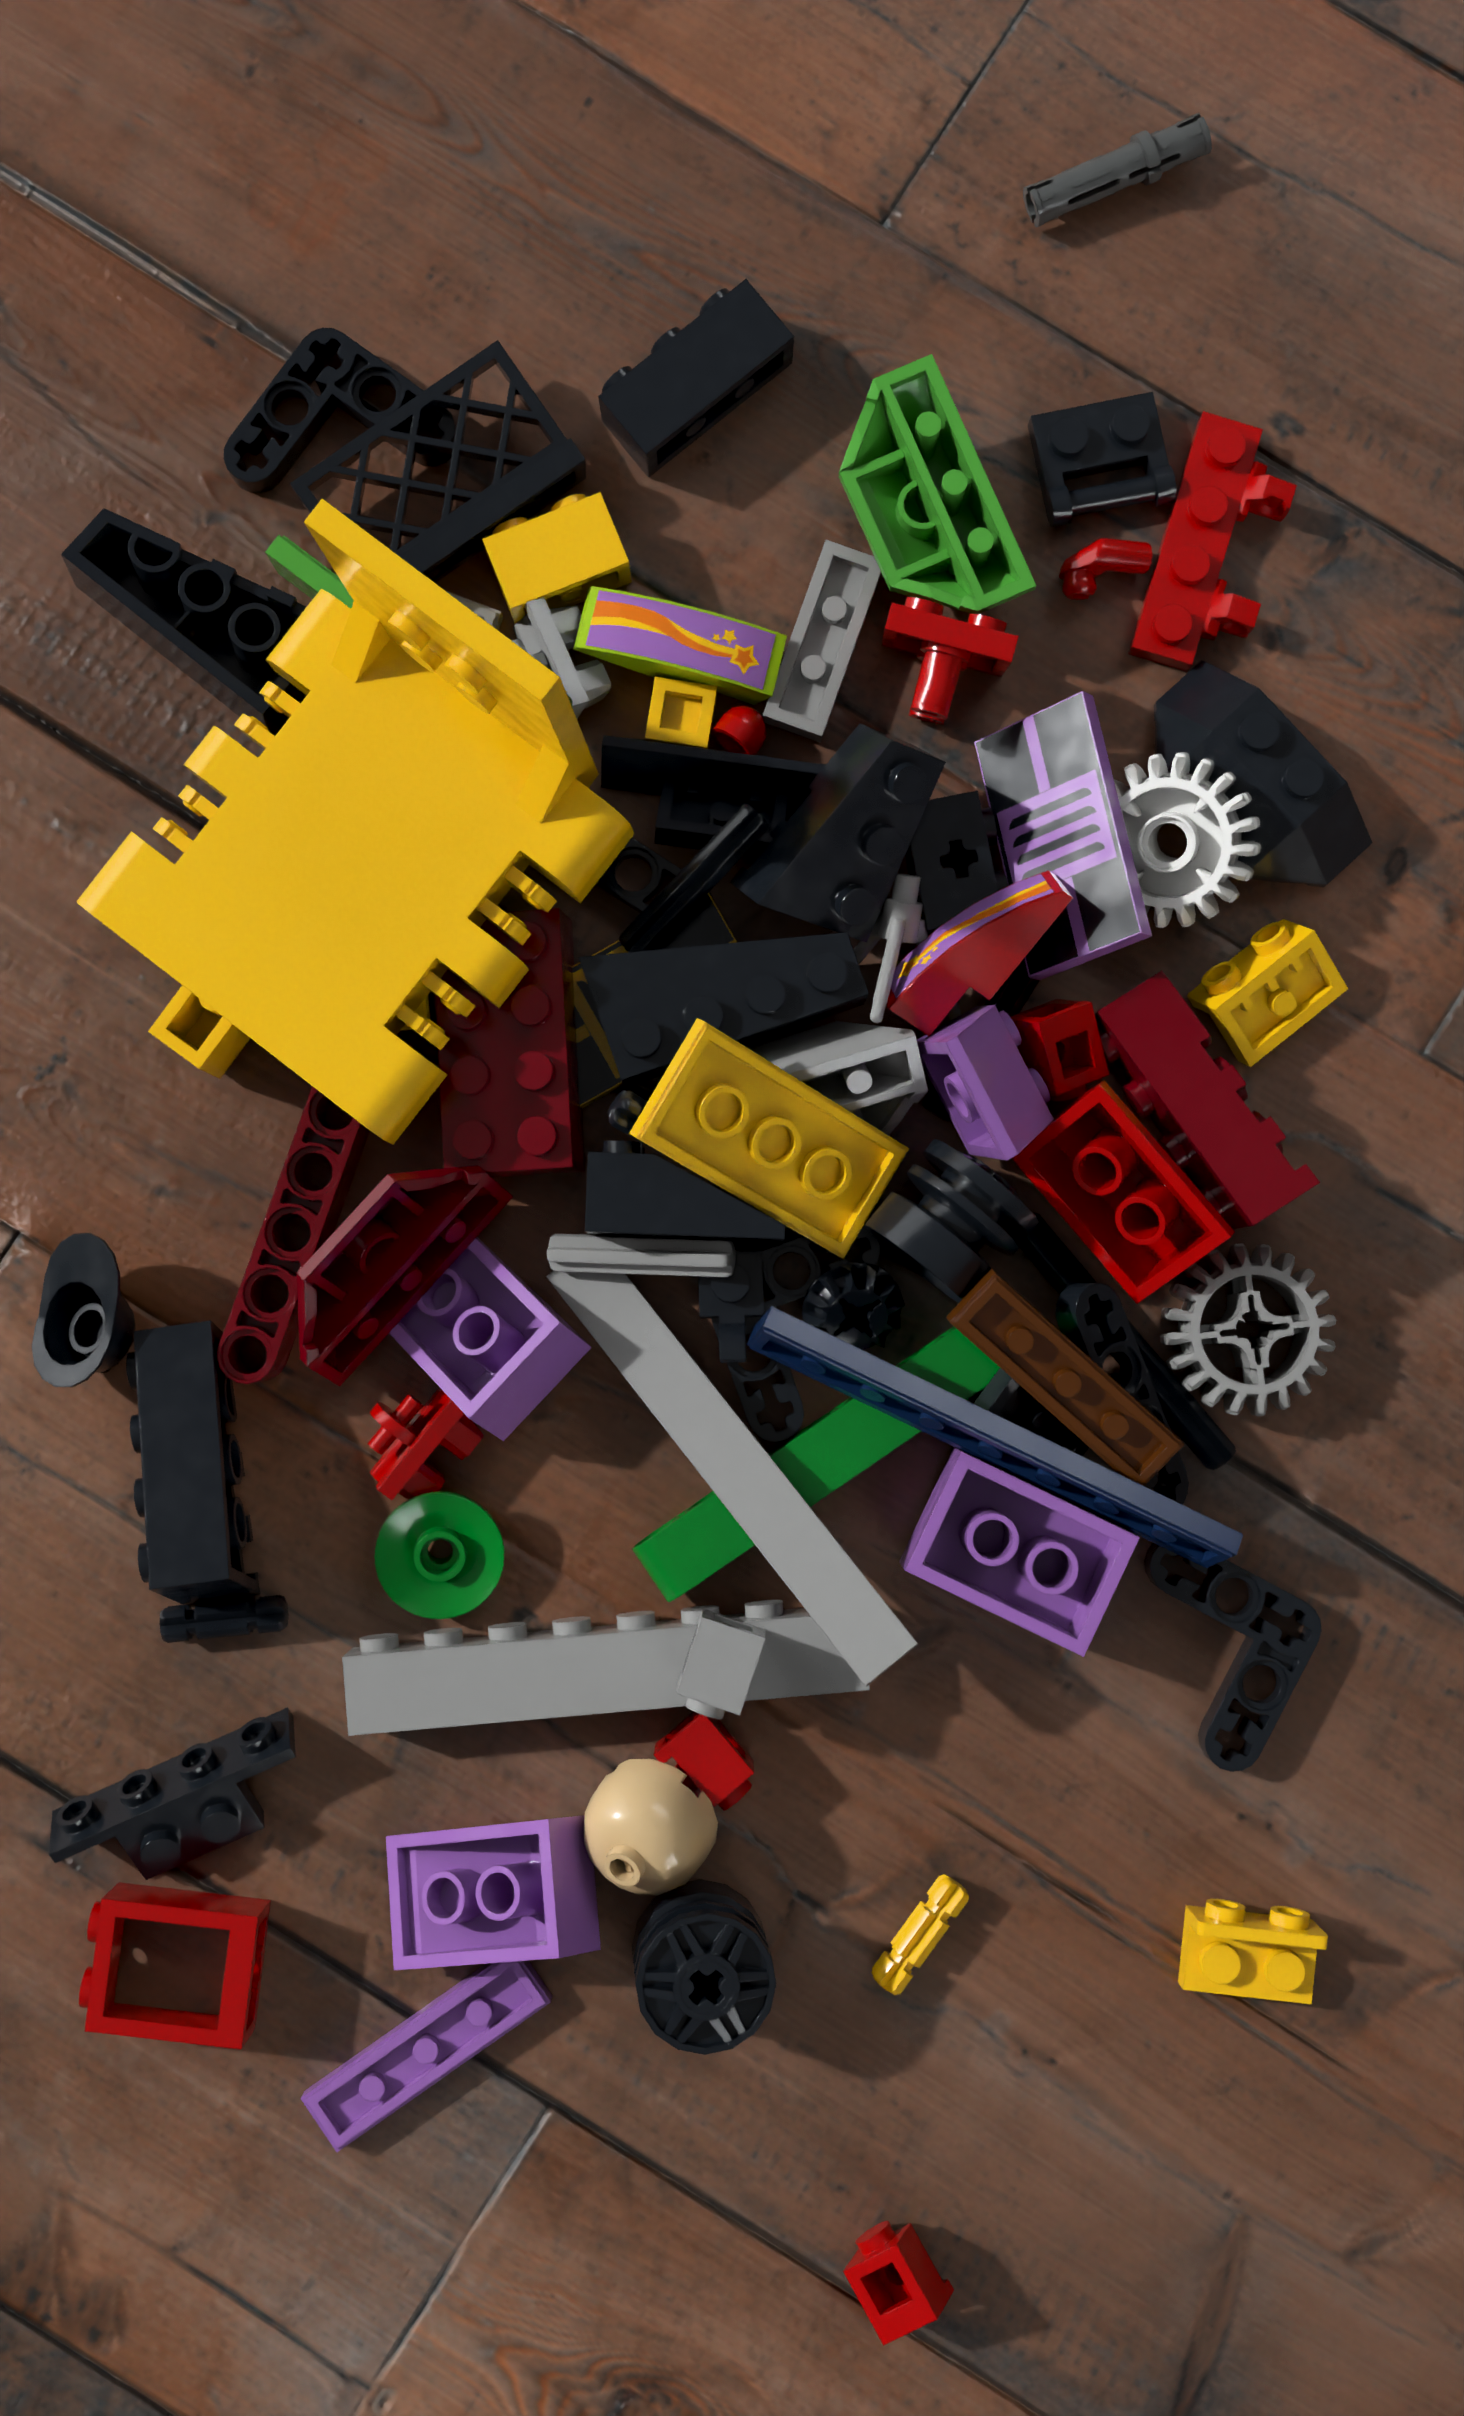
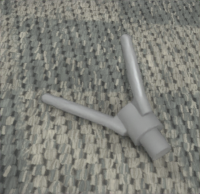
[853,873,961,1023]

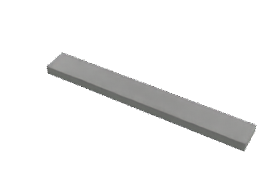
[546,1271,918,1686]

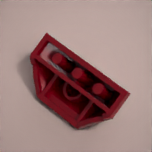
[297,1165,513,1387]

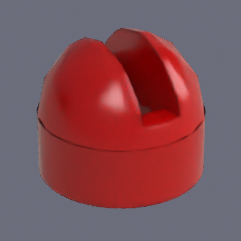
[711,705,766,755]

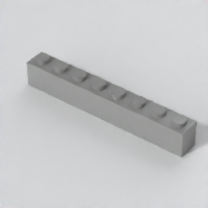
[342,1600,870,1736]

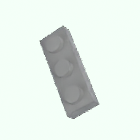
[762,539,882,743]

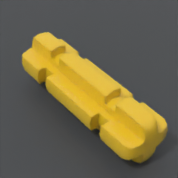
[871,1874,969,1995]

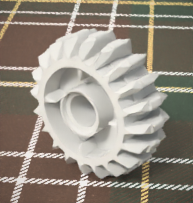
[1114,752,1261,928]

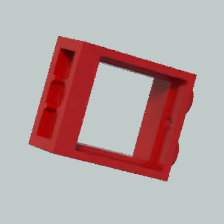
[79,1882,271,2050]

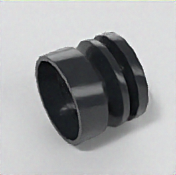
[864,1139,1039,1304]
[632,1879,776,2055]

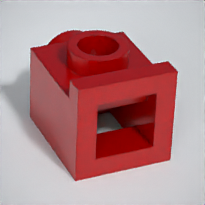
[1011,999,1109,1101]
[654,1711,754,1811]
[843,2221,954,2346]

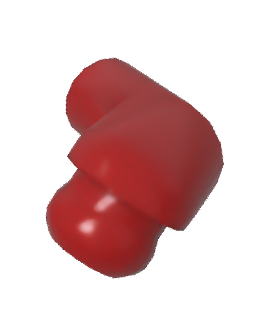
[1059,538,1152,600]

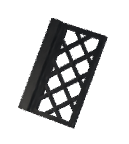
[290,340,586,583]

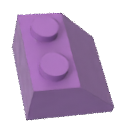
[917,1005,1054,1161]

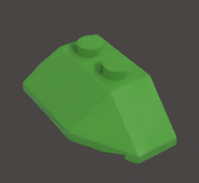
[838,354,1037,614]

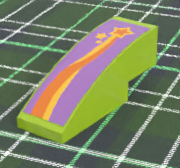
[573,586,787,705]

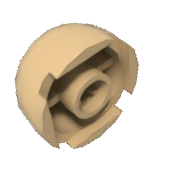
[583,1759,718,1896]

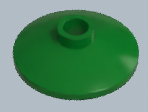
[374,1492,504,1619]

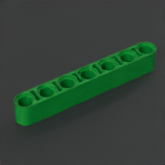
[632,1326,1000,1602]

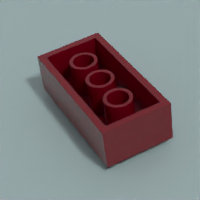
[435,908,585,1177]

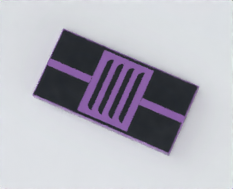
[974,691,1152,980]

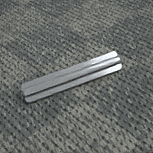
[547,1234,736,1277]

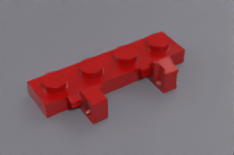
[1128,411,1297,672]

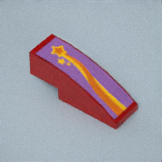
[887,870,1073,1036]

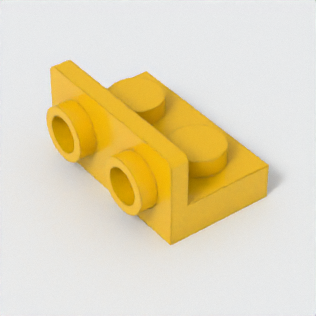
[1187,919,1348,1067]
[1178,1899,1328,2005]

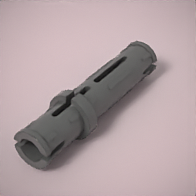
[1023,112,1212,227]

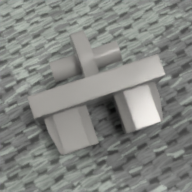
[512,597,611,719]

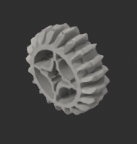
[1160,1243,1337,1416]

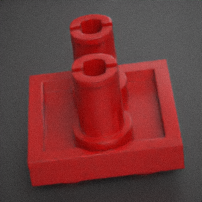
[882,597,1019,725]

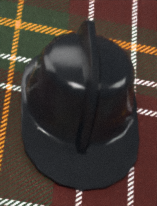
[32,1233,136,1387]

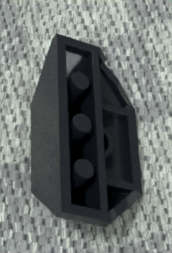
[1154,660,1373,887]

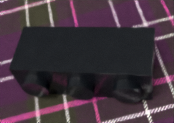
[598,279,794,478]

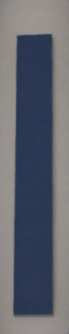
[747,1306,1243,1568]

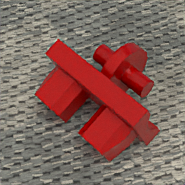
[367,1387,484,1501]

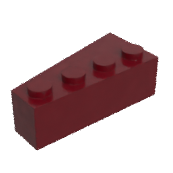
[1095,970,1320,1229]

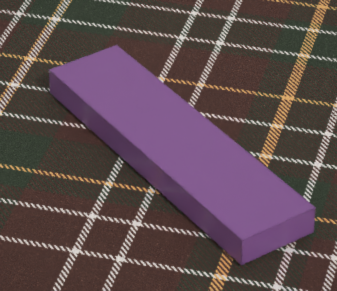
[300,1961,552,2152]

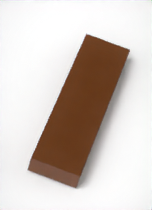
[946,1268,1185,1486]

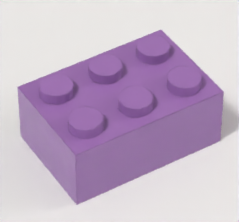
[899,1447,1140,1657]

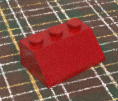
[1012,1080,1235,1304]

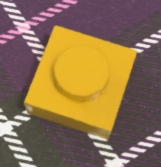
[645,676,717,749]

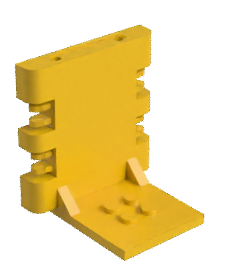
[76,499,634,1145]

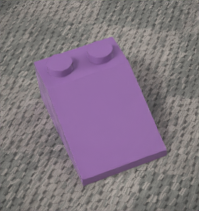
[389,1237,592,1441]
[386,1815,601,1970]

